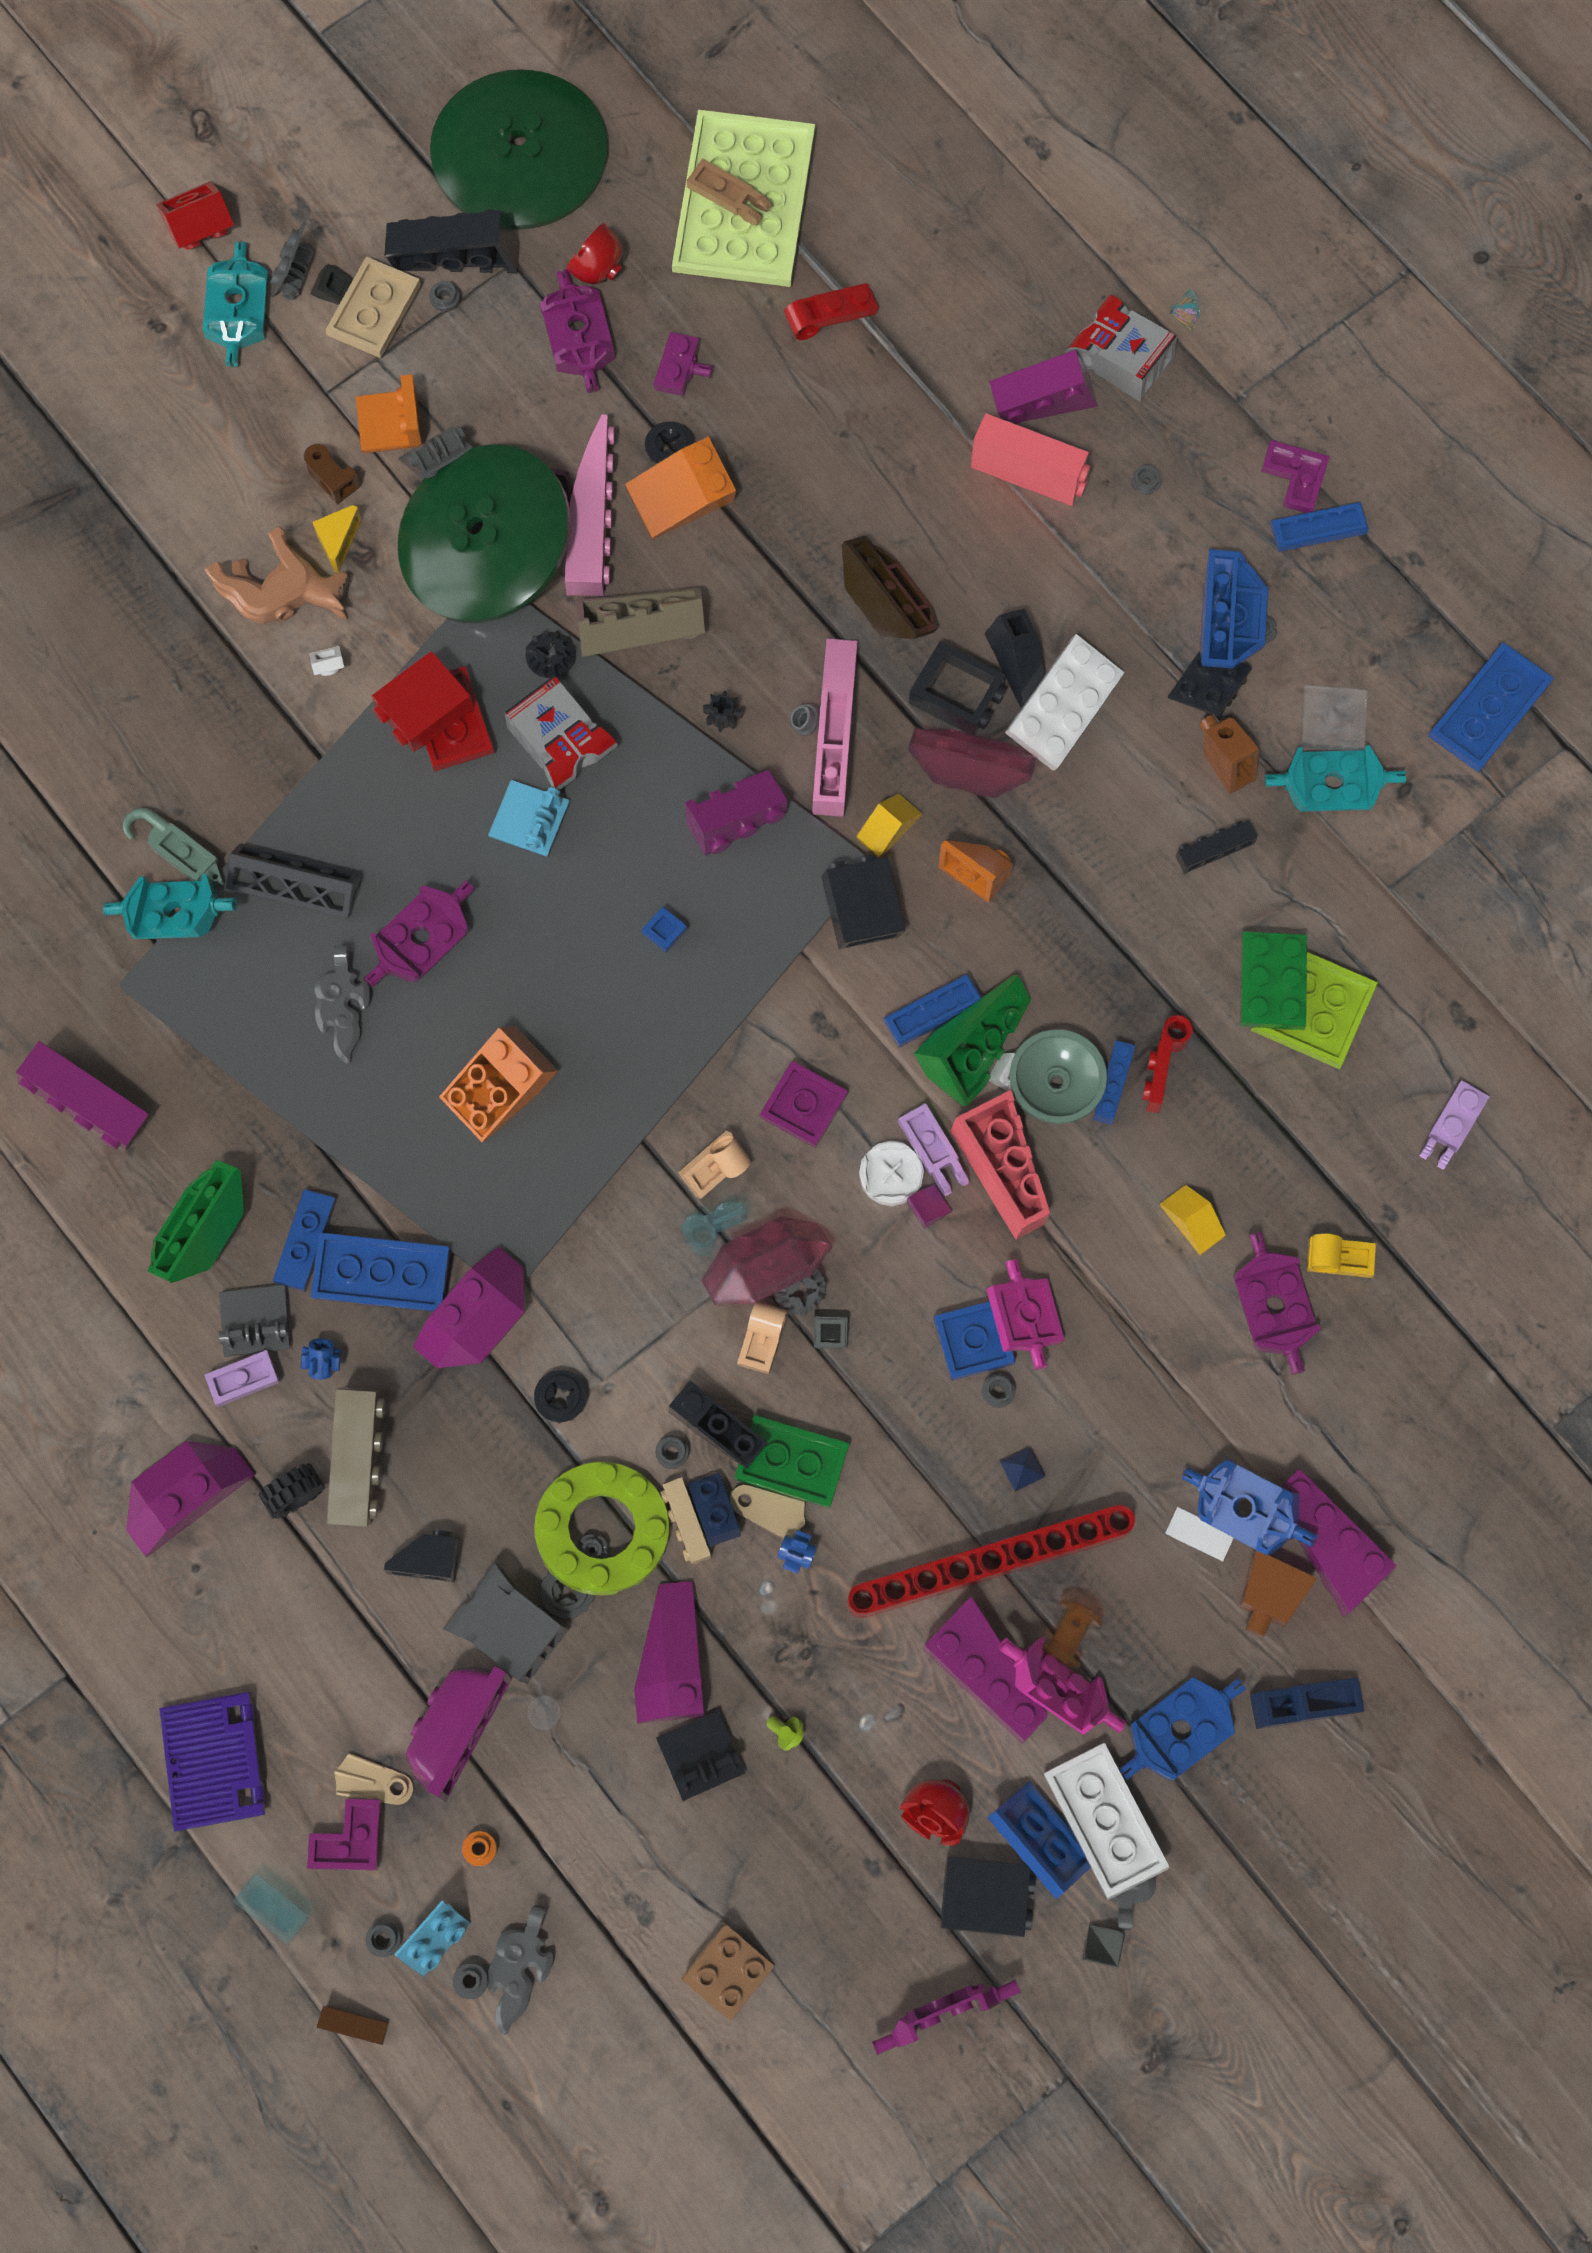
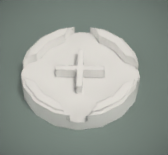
[859,1141,924,1206]

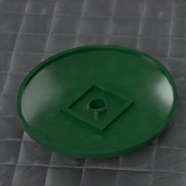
[430,69,608,229]
[398,444,571,623]

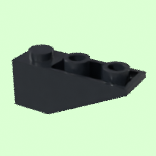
[984,609,1045,709]
[669,1381,768,1469]

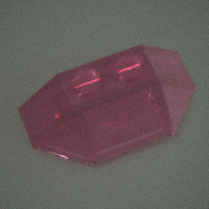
[908,728,1037,798]
[701,1216,832,1306]

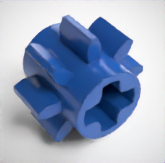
[300,1338,341,1380]
[777,1530,818,1574]

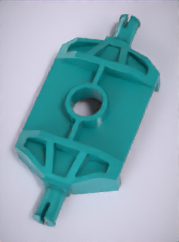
[203,241,270,367]
[1264,745,1406,812]
[103,874,238,939]

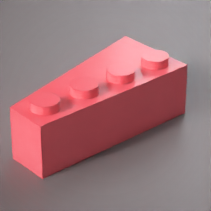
[950,1090,1050,1240]

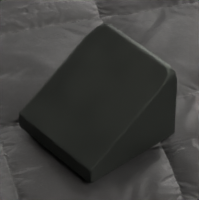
[310,264,353,305]
[814,1309,848,1349]

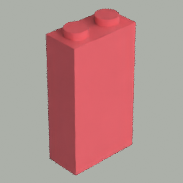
[971,413,1091,506]

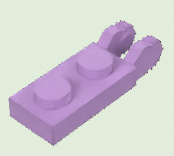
[1419,1080,1490,1170]
[898,1103,969,1196]

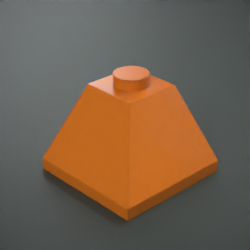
[938,840,1013,903]

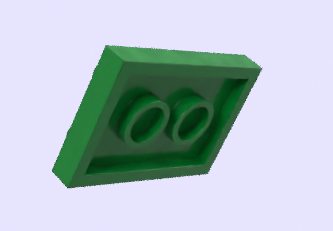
[1240,931,1307,1030]
[734,1415,849,1509]

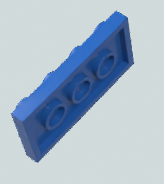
[1428,642,1554,773]
[310,1233,451,1312]

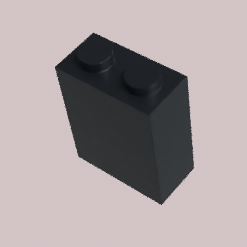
[821,855,905,950]
[940,1857,1036,1938]

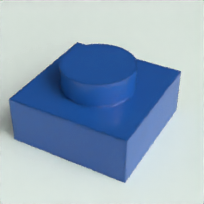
[642,906,687,953]

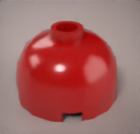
[565,222,623,284]
[899,1779,970,1846]

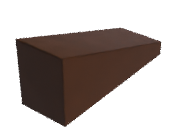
[316,2006,389,2045]

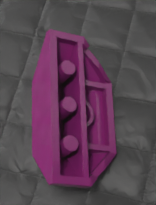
[413,1247,525,1369]
[126,1441,255,1558]

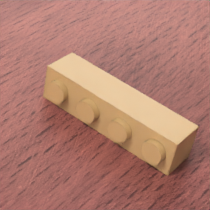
[660,1477,711,1565]

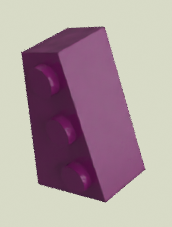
[989,350,1098,424]
[685,770,787,856]

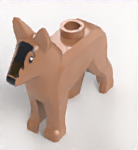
[204,526,349,624]

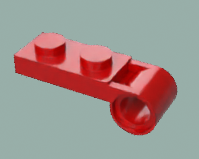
[784,283,879,341]
[1142,1015,1193,1113]

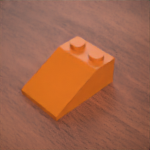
[625,436,736,540]

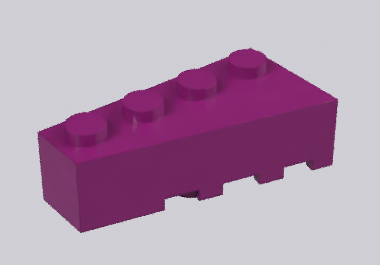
[1281,1469,1397,1618]
[923,1597,1048,1744]

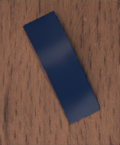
[1250,1678,1365,1729]

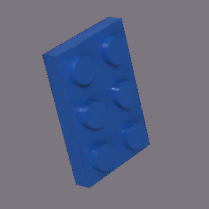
[988,1781,1091,1899]

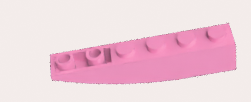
[565,414,615,596]
[812,639,857,817]

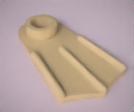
[730,1485,805,1538]
[334,1753,414,1805]

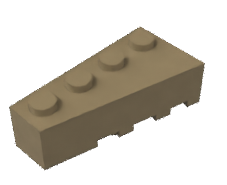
[577,588,705,657]
[327,1386,385,1527]

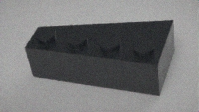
[384,209,520,274]

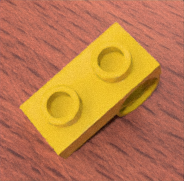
[1307,1234,1376,1278]

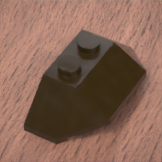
[842,536,937,639]

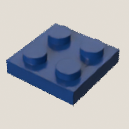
[933,1301,1015,1381]

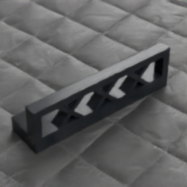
[226,843,362,919]

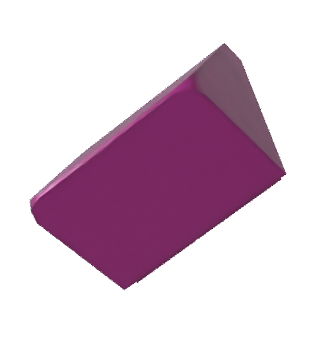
[907,1185,952,1229]

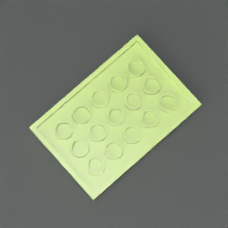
[672,110,815,287]

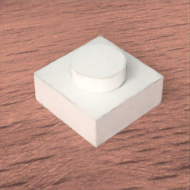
[309,646,345,676]

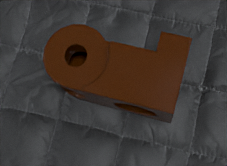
[304,444,361,505]

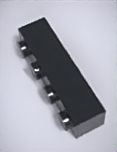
[1176,820,1257,874]

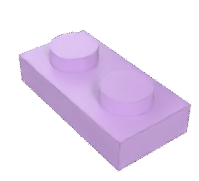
[204,1350,280,1407]

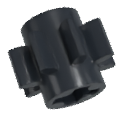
[703,691,742,732]

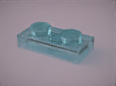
[233,1873,310,1945]

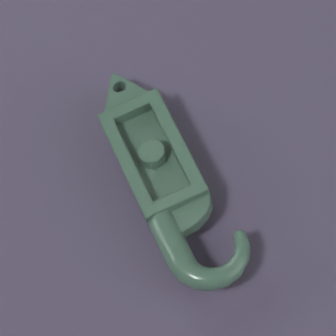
[123,808,224,885]

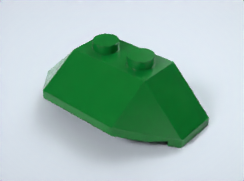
[148,1160,244,1283]

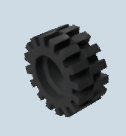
[259,1463,325,1519]

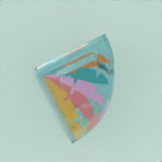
[1169,289,1200,331]

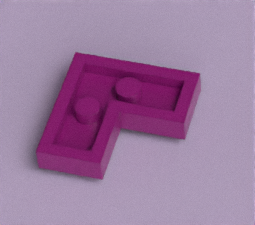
[1261,440,1330,513]
[307,1799,381,1871]

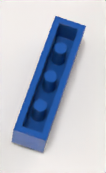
[1093,1040,1135,1125]

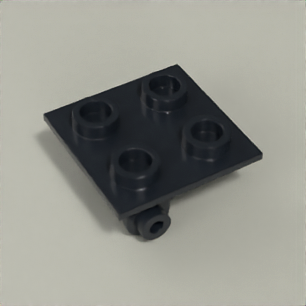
[1168,651,1252,721]
[656,1710,745,1801]

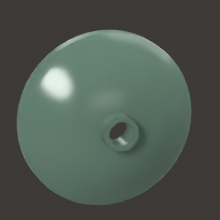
[1009,1029,1107,1124]

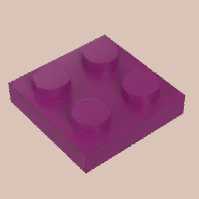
[760,1061,848,1149]

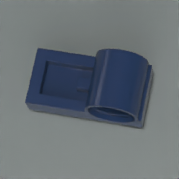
[688,1473,741,1547]

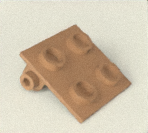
[681,1924,775,2022]

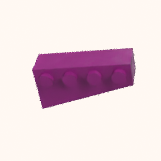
[16,1041,149,1150]

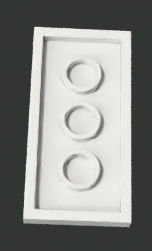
[1005,634,1125,771]
[1044,1743,1169,1900]

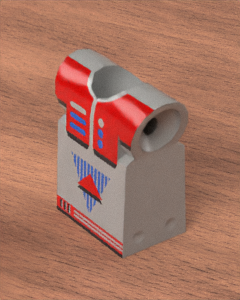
[1065,295,1177,402]
[505,675,618,791]

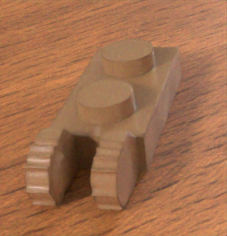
[686,158,772,226]

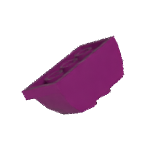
[406,1666,512,1802]

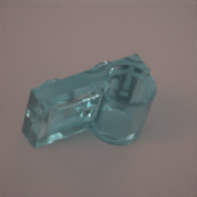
[681,1201,747,1256]

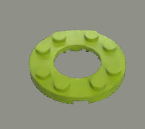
[534,1462,669,1596]

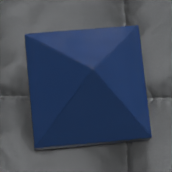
[1000,1447,1045,1492]

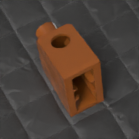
[1199,715,1259,794]
[1240,1551,1317,1638]

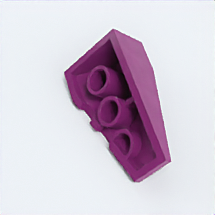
[634,1581,705,1724]

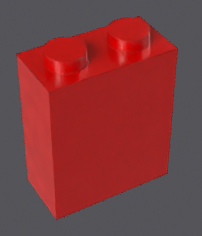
[371,651,473,753]

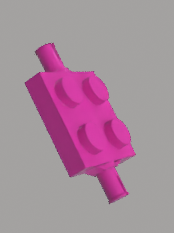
[986,1259,1065,1370]

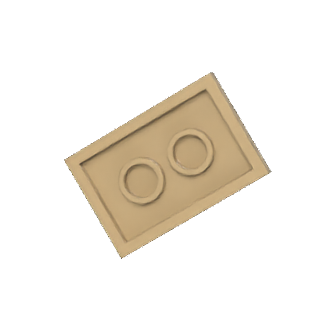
[325,257,421,358]

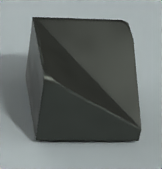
[1082,1925,1125,1968]

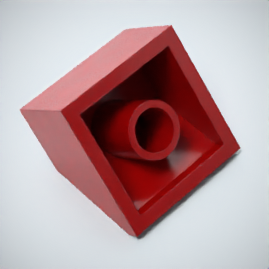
[156,181,234,250]

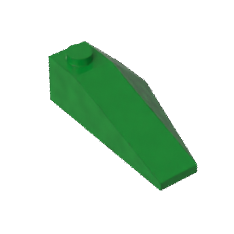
[914,975,1031,1107]

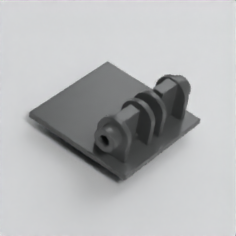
[270,221,313,300]
[398,426,473,480]
[219,1285,290,1357]

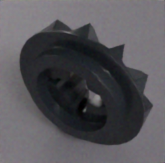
[645,422,693,464]
[525,630,575,678]
[534,1370,587,1424]

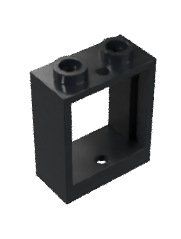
[909,641,1007,737]

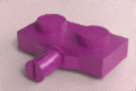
[653,332,714,396]

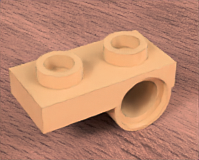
[678,1131,751,1199]
[737,1301,788,1375]

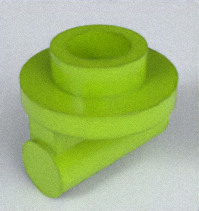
[767,1716,804,1751]

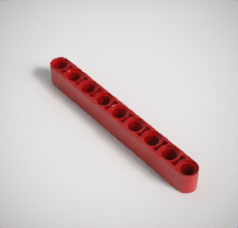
[847,1505,1135,1618]

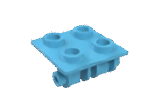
[488,780,570,857]
[394,1901,471,1977]

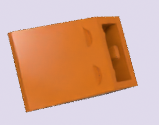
[439,1026,558,1142]

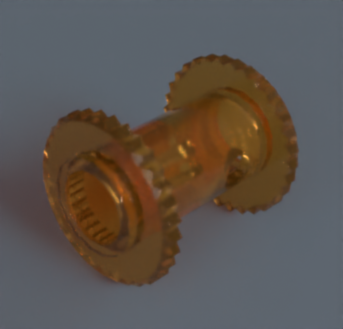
[1043,1600,1102,1668]

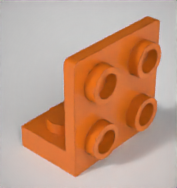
[356,374,422,453]

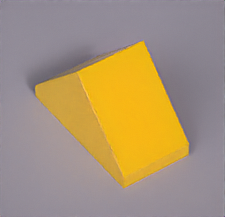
[312,505,362,573]
[856,794,922,859]
[1160,1185,1226,1255]

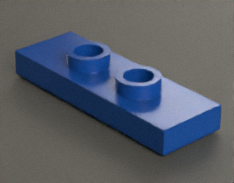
[1270,502,1369,552]
[884,974,982,1048]
[273,1189,336,1292]

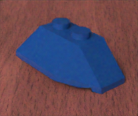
[1200,549,1268,669]

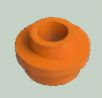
[462,1831,497,1867]

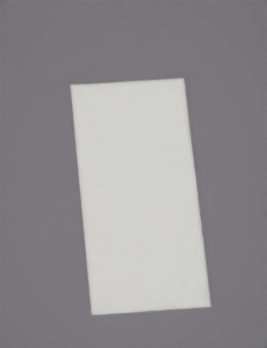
[1165,1507,1234,1561]

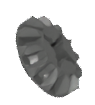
[775,1264,827,1316]
[540,1572,594,1618]

